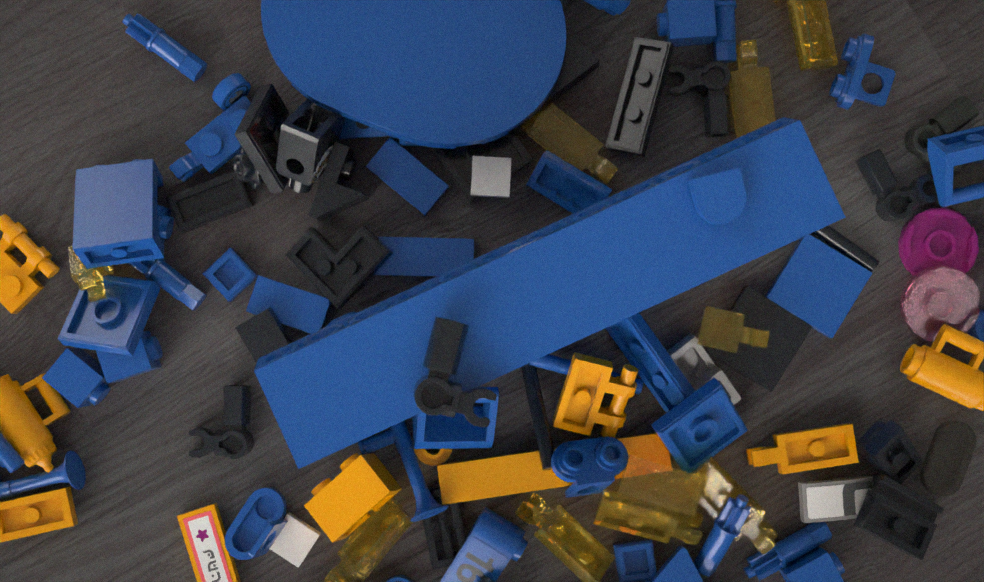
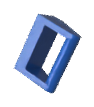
[927,126,984,207]
[412,387,499,449]

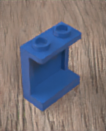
[73,159,164,269]

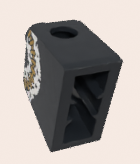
[276,99,346,193]

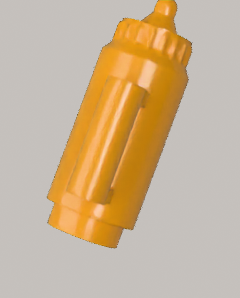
[900,324,984,411]
[0,373,71,472]

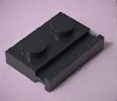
[854,474,944,560]

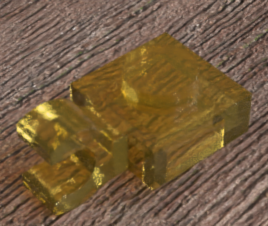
[68,246,114,303]
[696,306,770,353]

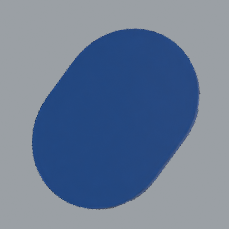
[261,0,567,149]

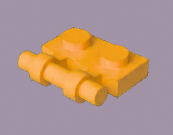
[0,214,60,314]
[552,352,638,438]

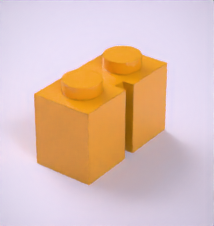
[304,453,402,543]

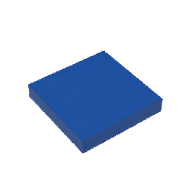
[765,234,872,338]
[58,272,160,356]
[651,377,748,476]

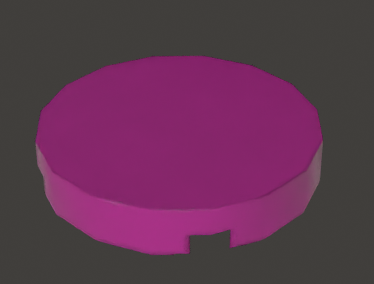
[898,208,979,284]

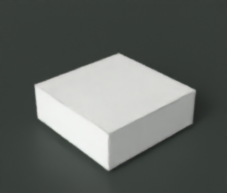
[471,156,512,198]
[270,512,321,568]

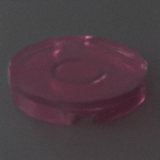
[900,265,980,342]

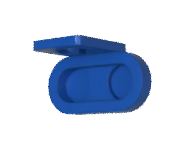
[829,33,896,110]
[551,437,628,498]
[225,488,288,560]

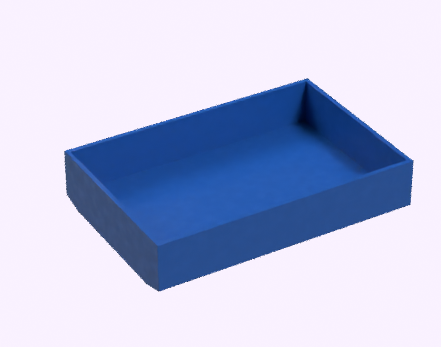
[254,117,846,469]

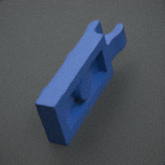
[169,95,251,182]

